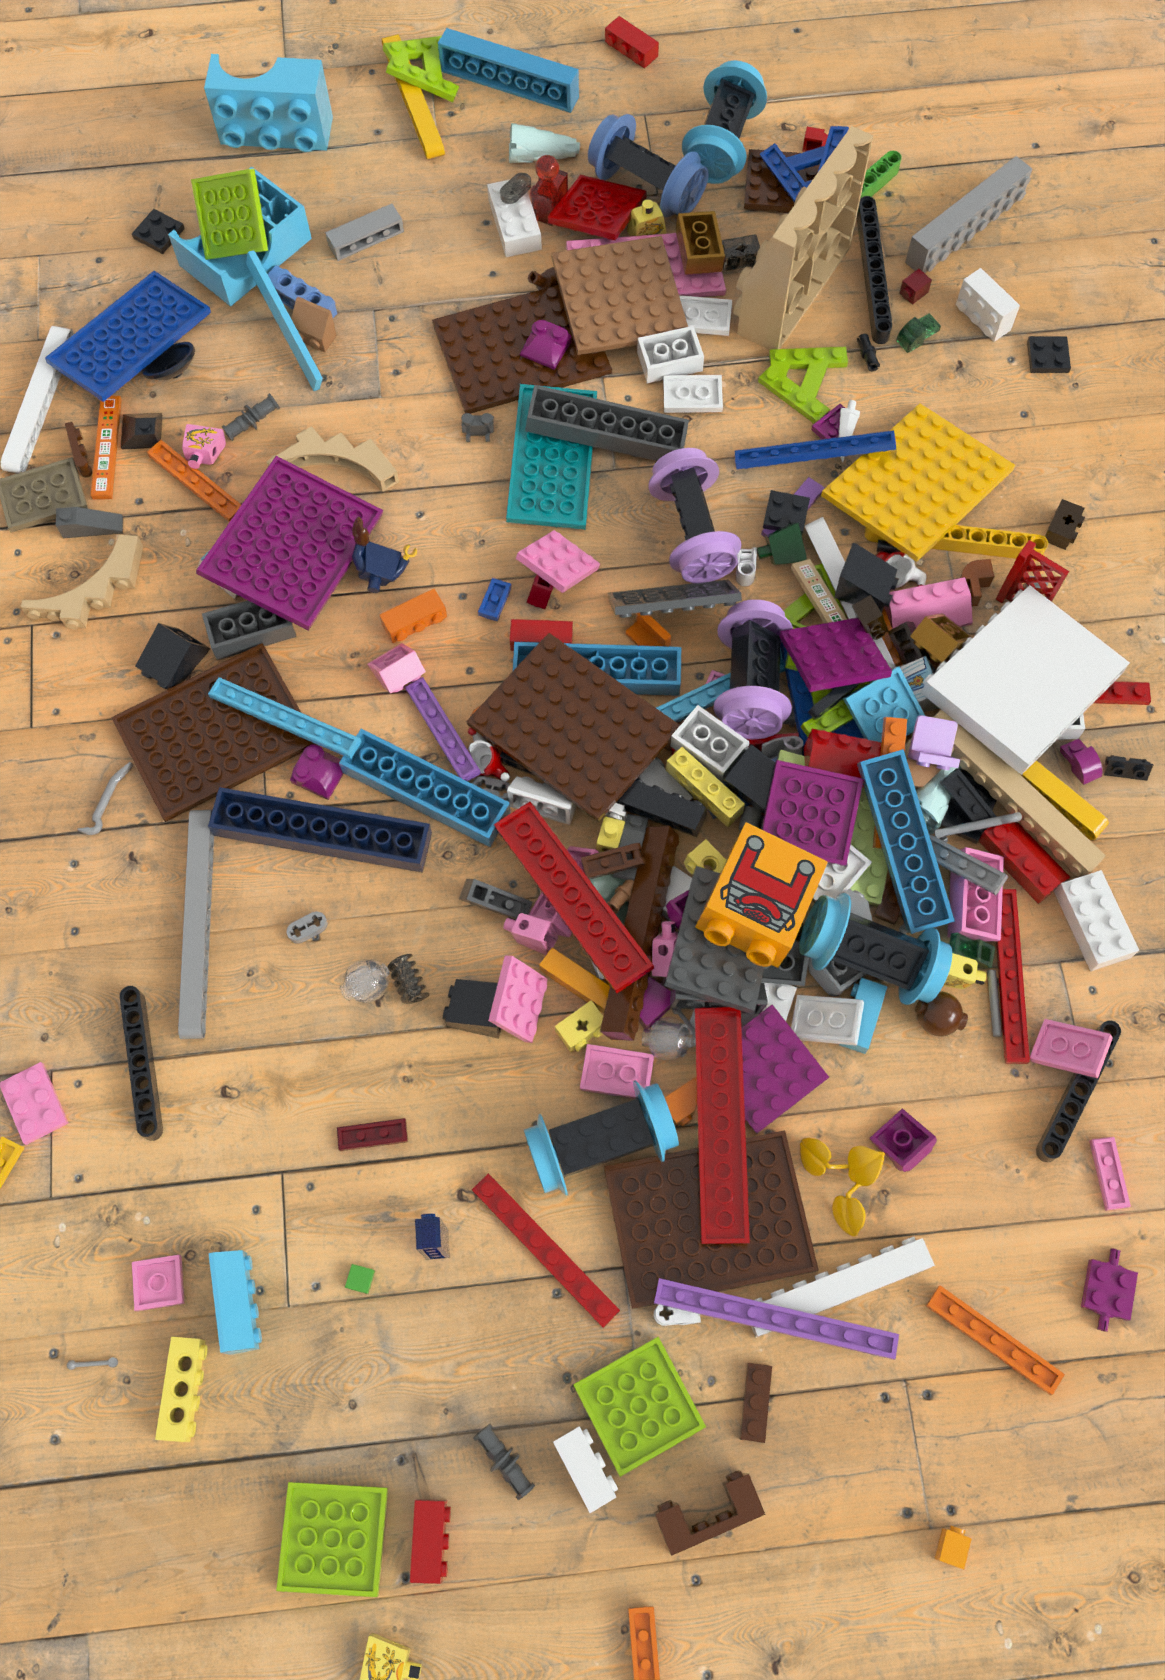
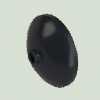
[142,342,195,380]

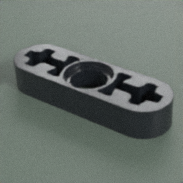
[808,683,860,720]

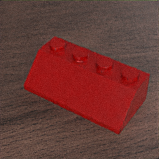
[804,729,881,788]
[978,822,1071,904]

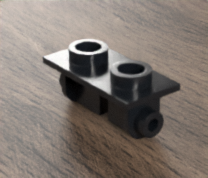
[1104,755,1154,781]

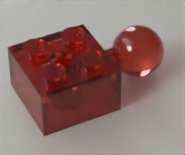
[530,155,568,226]

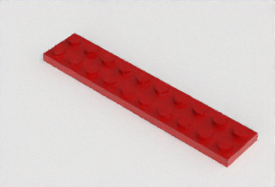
[494,802,654,994]
[695,1007,750,1244]

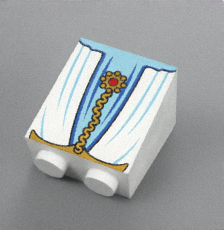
[900,656,939,712]

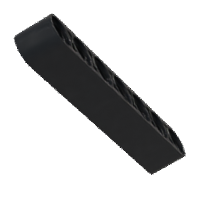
[119,986,163,1141]
[1036,1020,1121,1162]

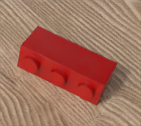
[605,16,659,69]
[510,619,573,651]
[410,1499,451,1584]

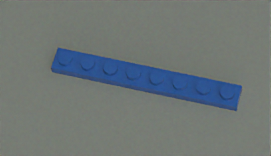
[735,430,896,470]

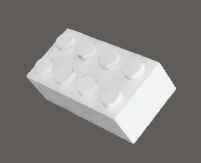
[487,177,542,257]
[1054,870,1139,972]

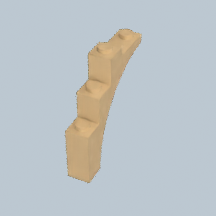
[266,426,399,492]
[21,535,143,630]

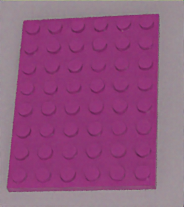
[196,456,383,631]

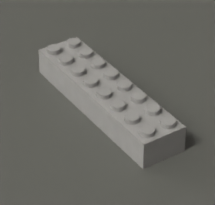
[905,156,1032,273]

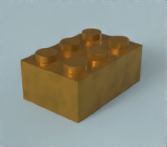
[675,211,725,275]
[910,613,973,663]

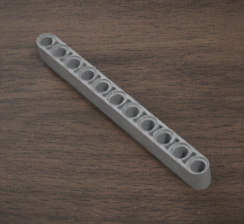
[178,810,214,1039]

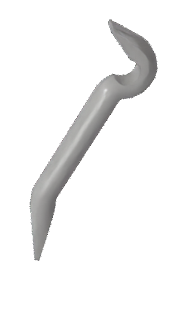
[77,762,133,835]
[934,812,1022,838]

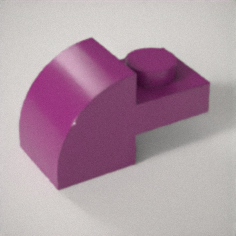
[1060,739,1103,785]

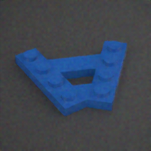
[760,126,849,203]

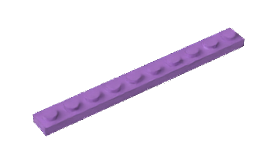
[654,1278,899,1360]

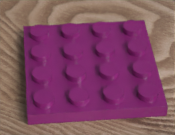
[780,618,892,692]
[762,760,864,866]
[742,1004,829,1134]

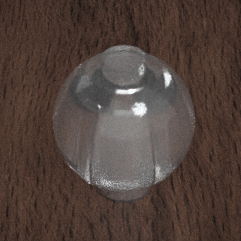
[340,958,390,1003]
[642,1017,694,1062]

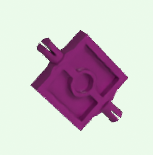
[1081,1248,1138,1332]

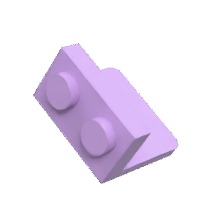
[908,715,960,770]

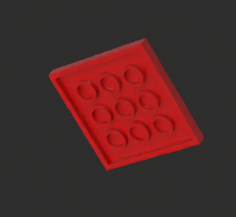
[548,174,647,240]

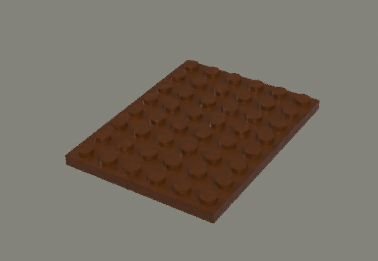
[432,285,612,414]
[466,633,680,822]
[111,643,318,822]
[604,1130,819,1309]

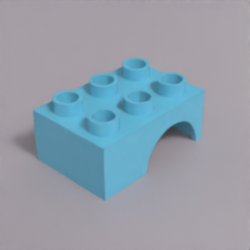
[204,54,333,152]
[168,166,312,306]

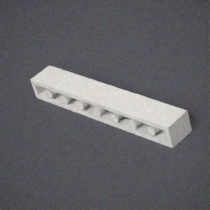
[751,1237,935,1338]

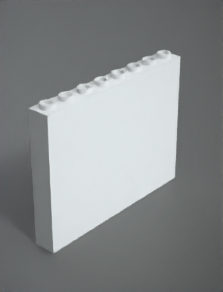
[921,585,1130,775]

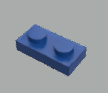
[478,578,512,622]

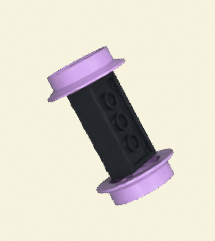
[648,448,742,584]
[714,600,793,739]

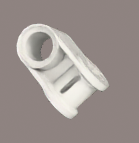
[736,547,757,587]
[654,1305,701,1326]

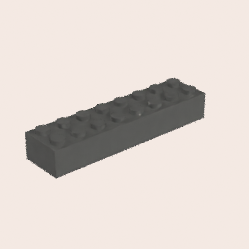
[525,385,689,461]

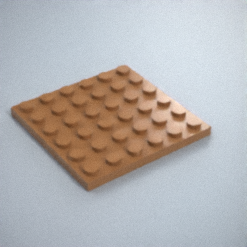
[551,236,688,355]

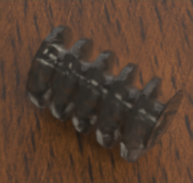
[388,954,429,1004]

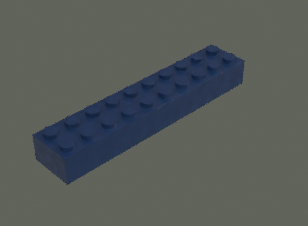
[208,787,432,873]

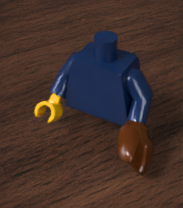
[352,517,417,593]

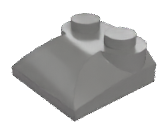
[808,958,867,996]

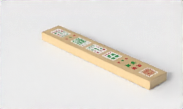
[790,559,847,623]

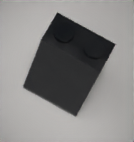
[834,543,899,613]
[135,623,210,690]
[723,745,775,814]
[442,979,501,1039]

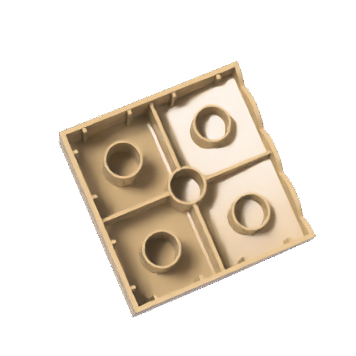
[733,126,873,350]

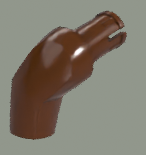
[528,267,559,290]

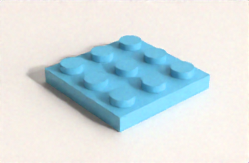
[843,666,925,742]

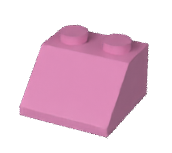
[368,643,426,693]

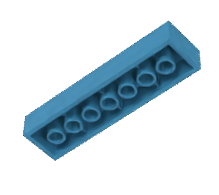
[438,28,579,113]
[513,642,681,696]
[339,729,511,847]
[857,749,955,934]

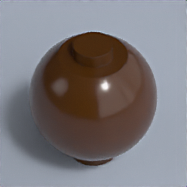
[916,991,968,1037]

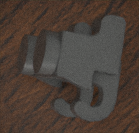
[461,413,494,442]

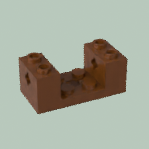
[654,1470,766,1556]

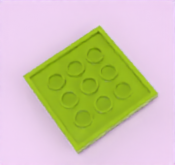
[191,169,268,260]
[573,1337,706,1477]
[276,1482,388,1597]

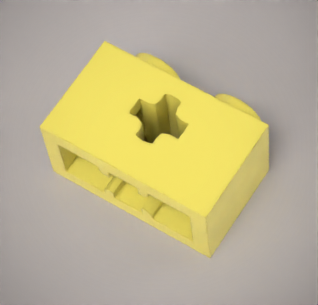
[555,1000,603,1053]

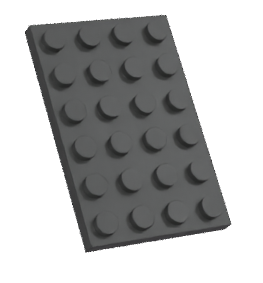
[608,579,742,618]
[664,866,765,1014]

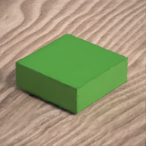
[345,1264,375,1294]

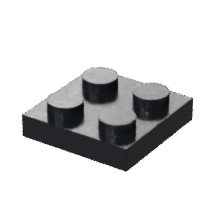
[132,209,185,254]
[1027,336,1071,373]
[763,490,810,535]

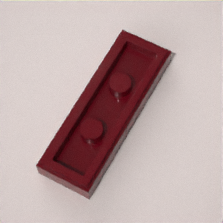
[337,1118,408,1151]

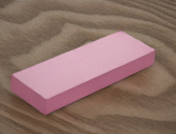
[1089,1137,1131,1211]

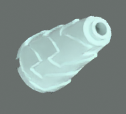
[509,123,580,163]
[916,766,961,834]

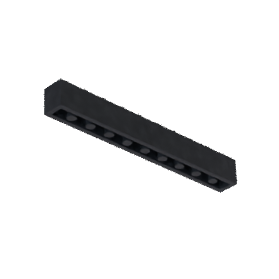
[500,751,707,837]

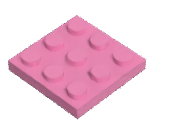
[516,530,600,593]
[488,955,548,1043]

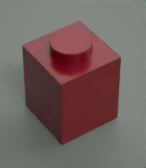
[899,268,932,305]
[526,574,553,610]

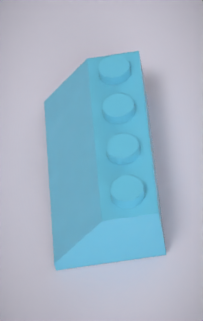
[208,1250,262,1355]

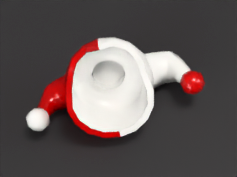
[876,551,926,588]
[468,727,510,782]

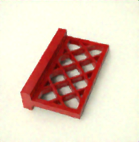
[995,540,1070,603]

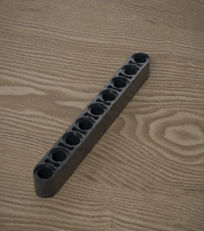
[857,196,892,344]

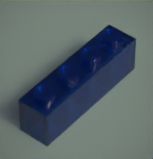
[415,1213,450,1260]

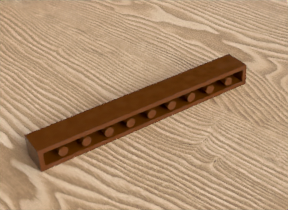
[600,826,679,1041]

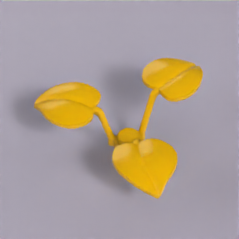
[800,1137,885,1237]

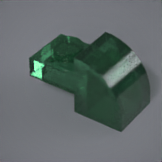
[896,313,941,353]
[949,932,995,969]

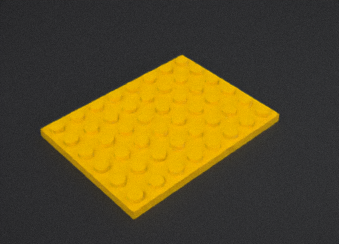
[821,403,1015,562]

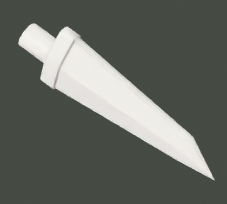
[839,400,860,462]

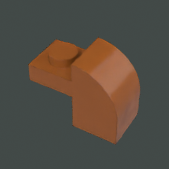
[960,559,995,606]

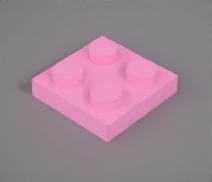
[132,1255,185,1311]

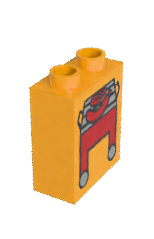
[695,822,828,968]

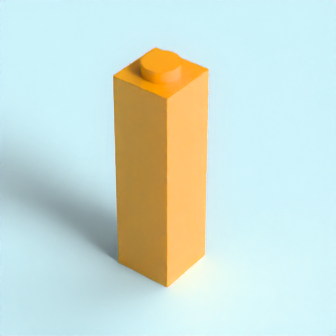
[539,948,610,1014]

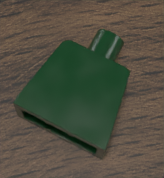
[757,523,807,565]

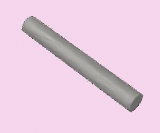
[987,970,1002,1037]

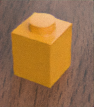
[935,1526,972,1570]

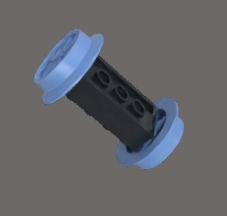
[588,114,709,218]

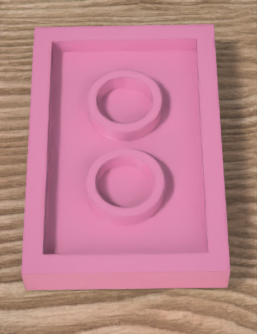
[1030,1019,1113,1078]
[580,1044,654,1099]
[0,1062,69,1145]

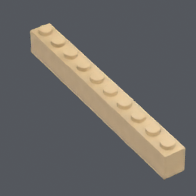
[934,710,1106,877]

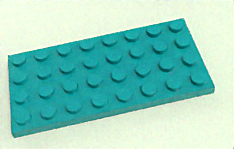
[506,384,597,530]

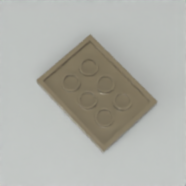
[0,457,88,533]

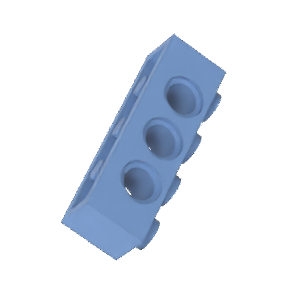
[268,265,337,318]

